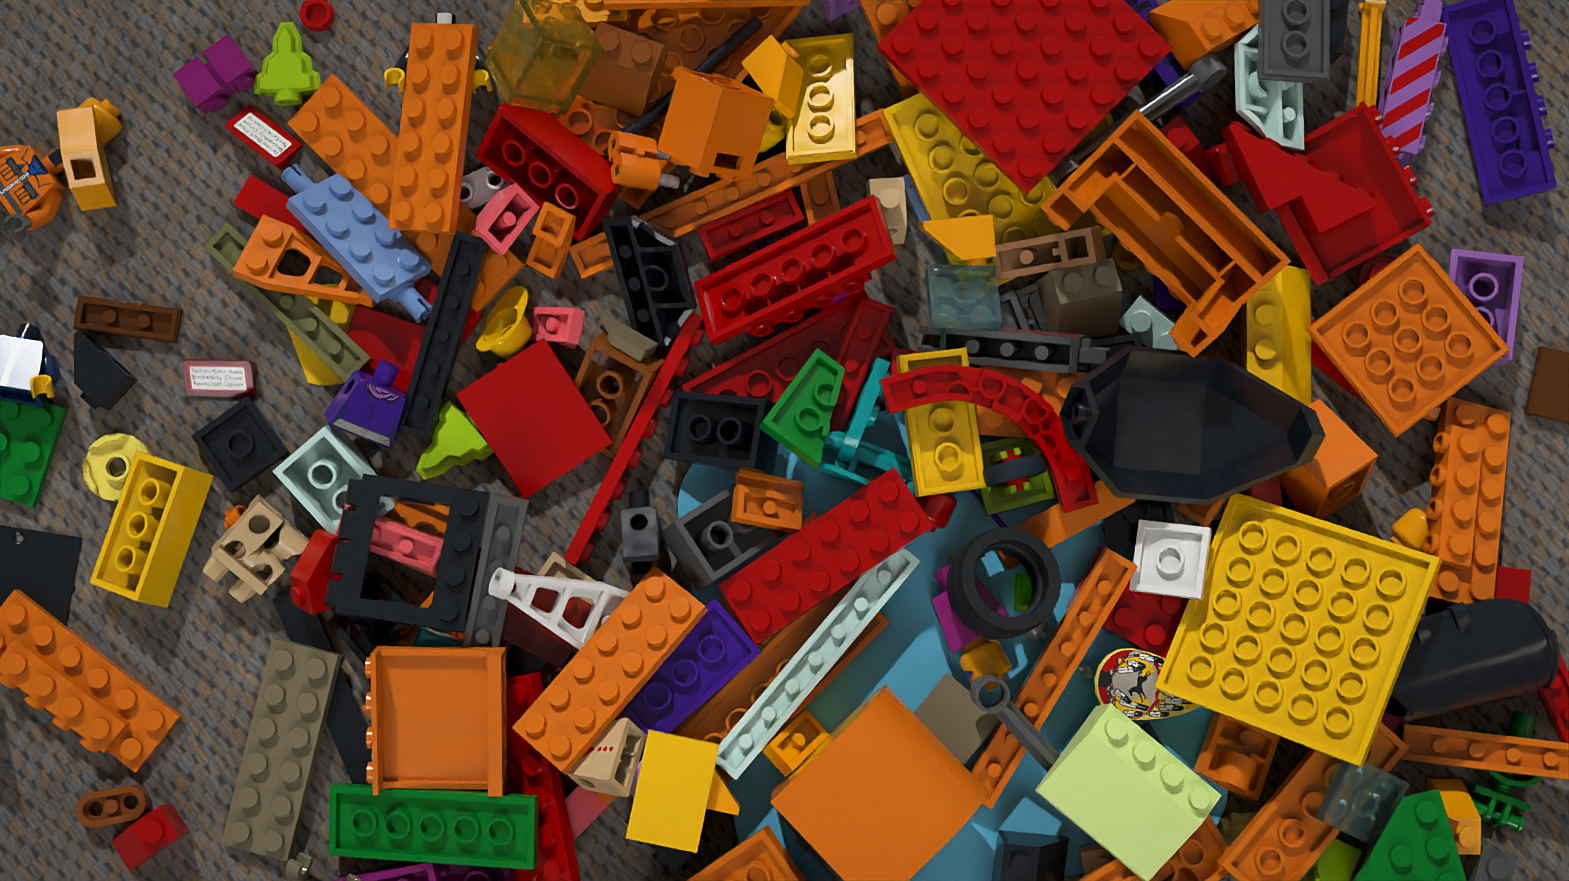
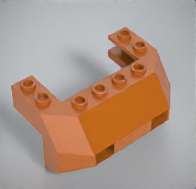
[1040,109,1291,358]

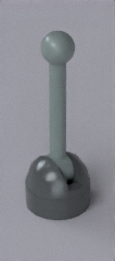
[1023,618,1094,680]

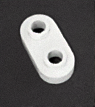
[460,166,510,211]

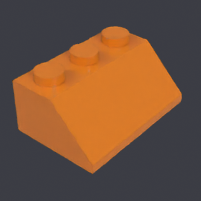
[1146,0,1258,71]

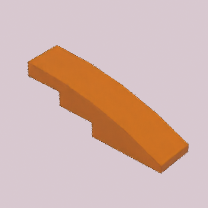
[997,480,1136,570]

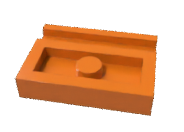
[731,469,804,534]

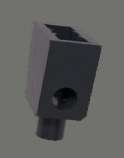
[621,490,664,575]

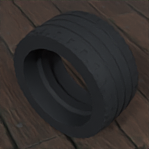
[946,527,1061,639]

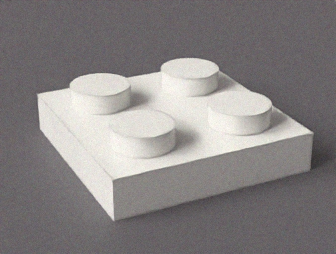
[1129,519,1212,600]

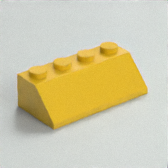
[1241,265,1311,406]
[89,450,214,608]

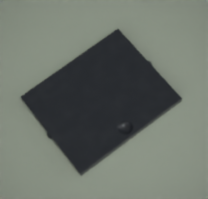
[0,525,83,626]

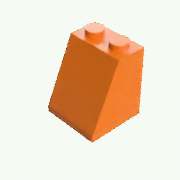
[1277,399,1378,520]

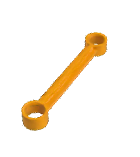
[1355,0,1387,107]

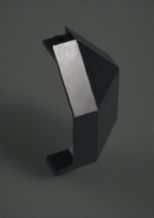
[1059,345,1326,505]

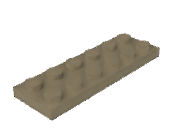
[221,638,342,862]

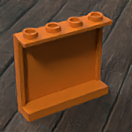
[365,646,507,797]

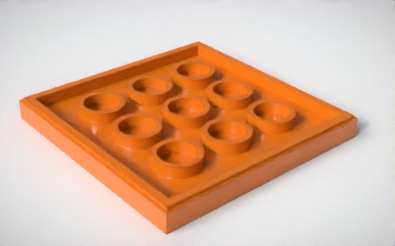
[1305,242,1511,438]

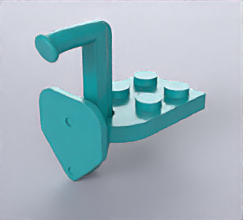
[800,358,916,498]

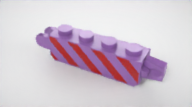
[1378,0,1448,168]

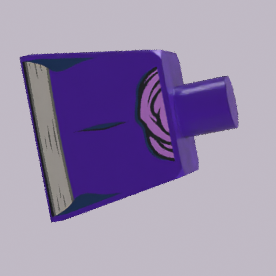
[324,359,406,449]

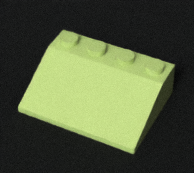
[1035,703,1222,881]

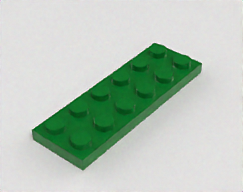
[329,783,539,870]

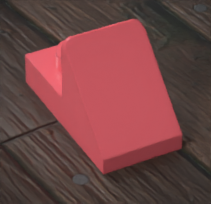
[529,307,585,349]

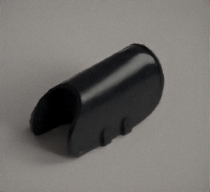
[1384,598,1560,721]

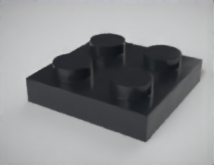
[191,396,291,493]

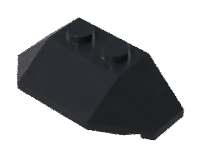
[602,215,697,347]

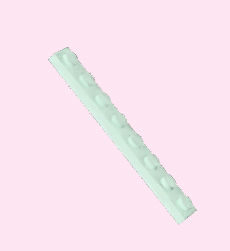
[716,548,921,780]

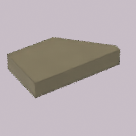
[598,313,658,362]

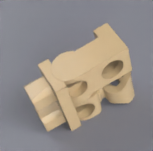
[203,495,309,603]

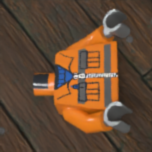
[0,145,67,241]

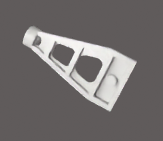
[488,568,630,650]

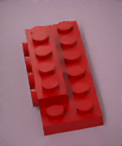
[694,194,898,345]

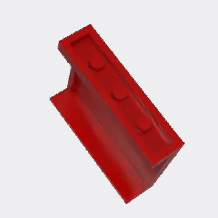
[1274,100,1436,286]

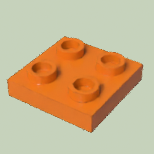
[1193,712,1280,802]

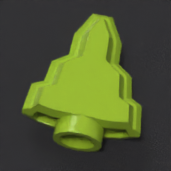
[254,22,322,106]
[416,401,494,480]

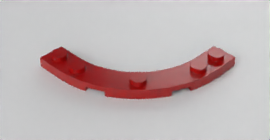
[878,364,1099,513]

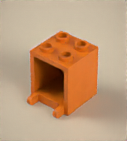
[657,66,774,181]

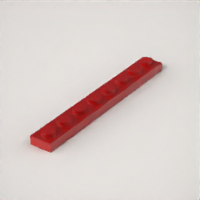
[563,312,706,566]

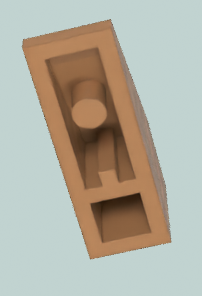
[992,225,1107,280]

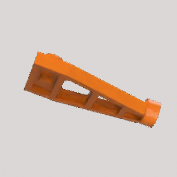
[232,215,376,308]

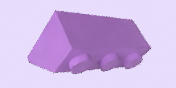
[1448,248,1524,366]

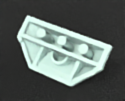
[1234,24,1305,152]

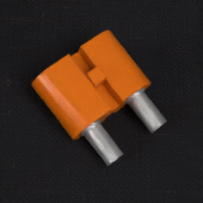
[608,130,680,191]

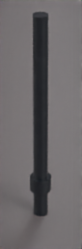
[602,15,763,159]

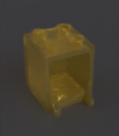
[484,0,602,115]

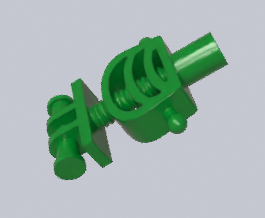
[1469,711,1542,833]

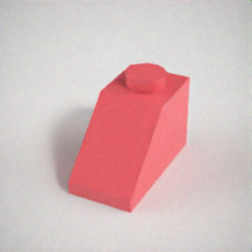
[475,183,540,256]

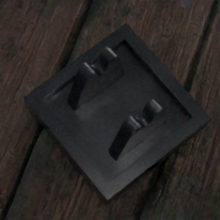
[328,571,413,665]

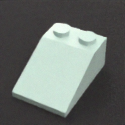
[272,423,397,546]

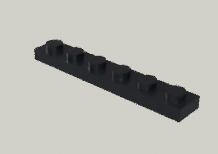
[397,230,490,440]

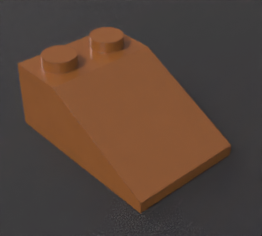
[574,331,665,459]

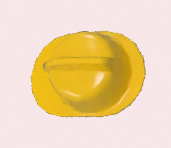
[476,286,532,361]

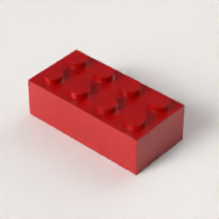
[475,92,624,242]

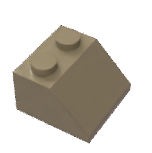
[1035,258,1123,339]

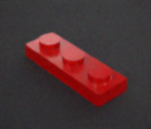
[696,189,805,262]

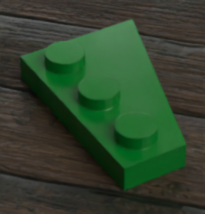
[758,348,845,469]

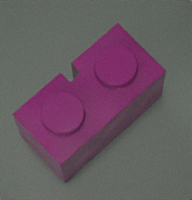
[172,34,259,114]

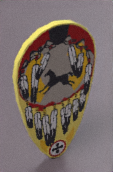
[1094,648,1199,720]

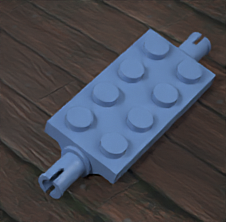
[281,164,433,323]

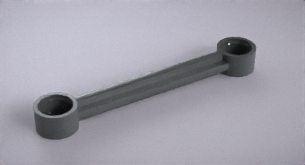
[1047,53,1227,188]
[970,674,1060,773]

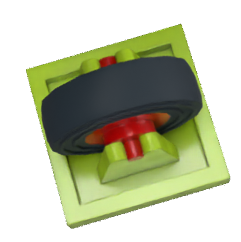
[979,438,1055,516]

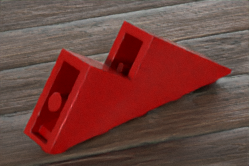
[1221,121,1379,237]

